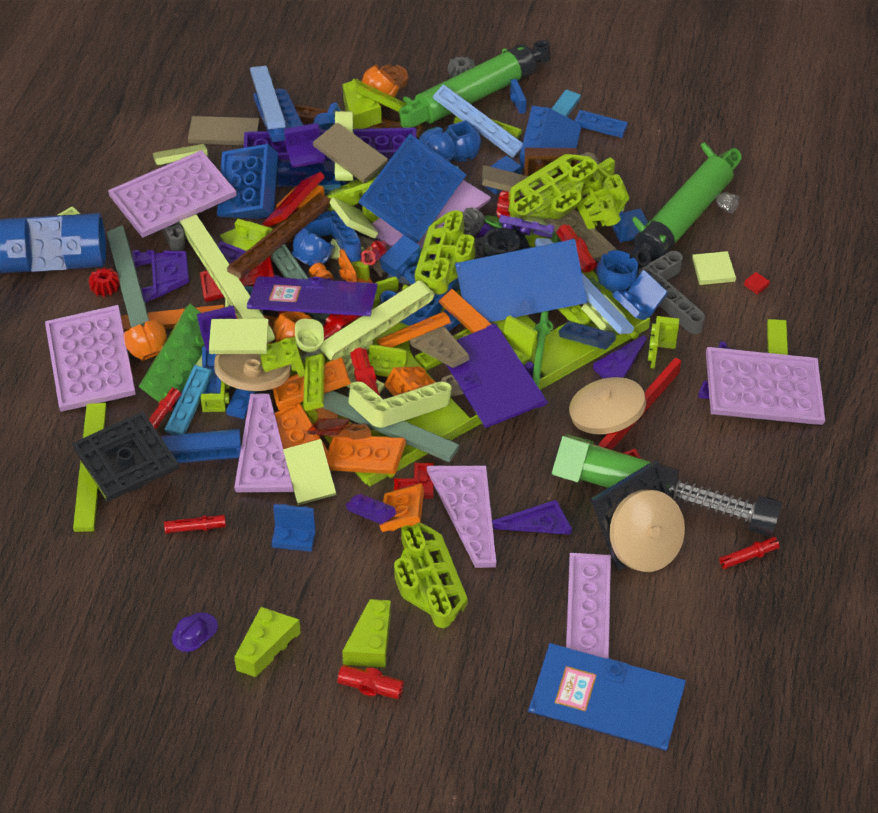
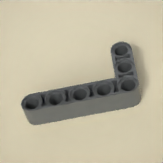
[639,251,705,334]

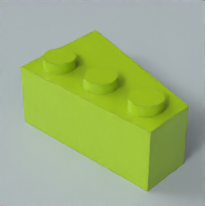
[343,79,382,129]
[342,599,391,668]
[234,607,301,677]

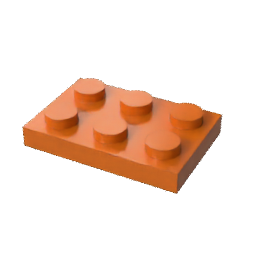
[379,484,424,532]

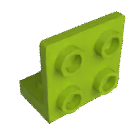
[503,315,537,365]
[648,316,679,368]
[260,337,305,378]

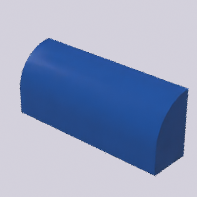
[161,429,241,463]

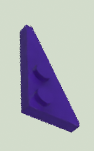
[593,335,647,379]
[492,500,572,535]

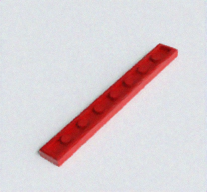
[597,358,681,450]

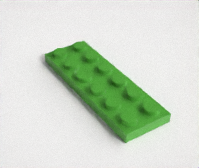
[139,304,205,402]

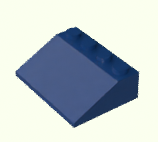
[520,106,582,169]
[217,144,278,219]

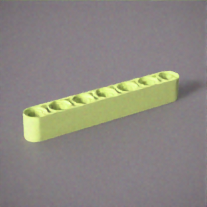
[320,281,434,361]

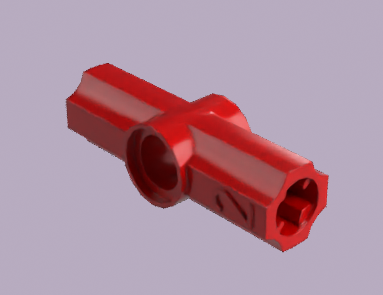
[556,224,597,273]
[361,240,388,265]
[322,314,361,341]
[350,347,380,396]
[337,664,404,699]

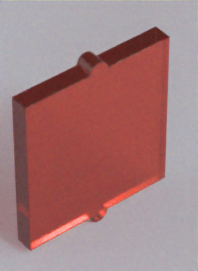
[307,418,349,436]

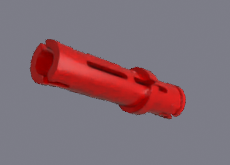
[149,387,182,429]
[164,514,226,534]
[719,537,780,570]

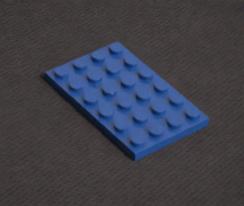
[358,134,467,244]

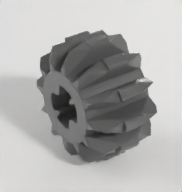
[448,56,475,78]
[462,207,485,237]

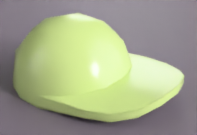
[295,319,324,352]

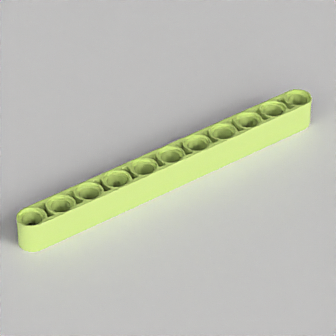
[179,214,275,343]

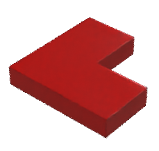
[394,463,434,499]

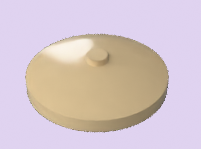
[214,354,291,391]
[569,377,646,434]
[610,490,685,572]

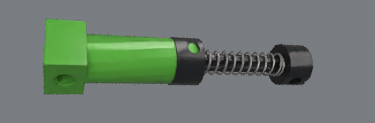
[552,434,782,537]

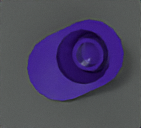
[172,612,218,652]

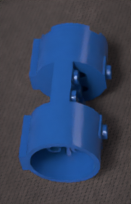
[0,213,106,273]

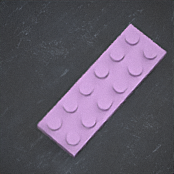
[566,553,611,659]

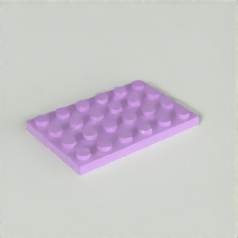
[108,150,236,238]
[45,305,136,412]
[706,347,825,425]

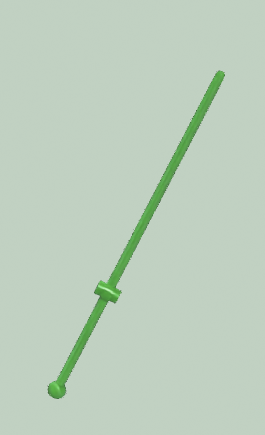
[532,205,562,388]

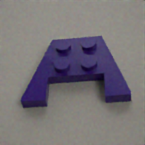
[499,215,554,239]
[133,250,190,303]

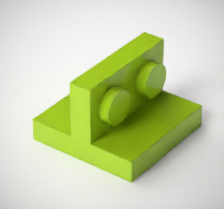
[231,219,274,251]

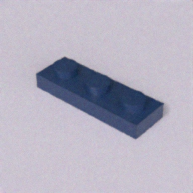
[559,321,616,350]

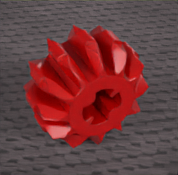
[497,190,518,218]
[88,267,120,297]

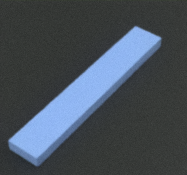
[433,84,523,158]

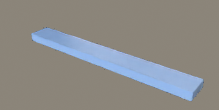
[250,66,285,129]
[534,238,635,334]

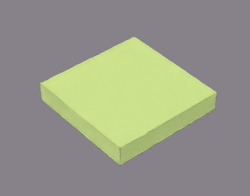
[692,251,736,285]

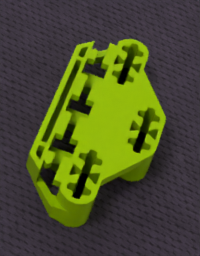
[508,154,597,221]
[326,169,383,211]
[577,171,629,229]
[414,210,476,295]
[394,522,468,628]

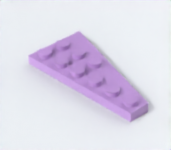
[234,394,294,492]
[427,466,496,568]

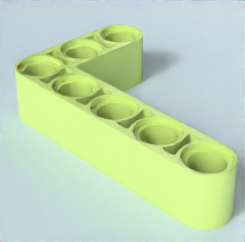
[348,382,452,428]

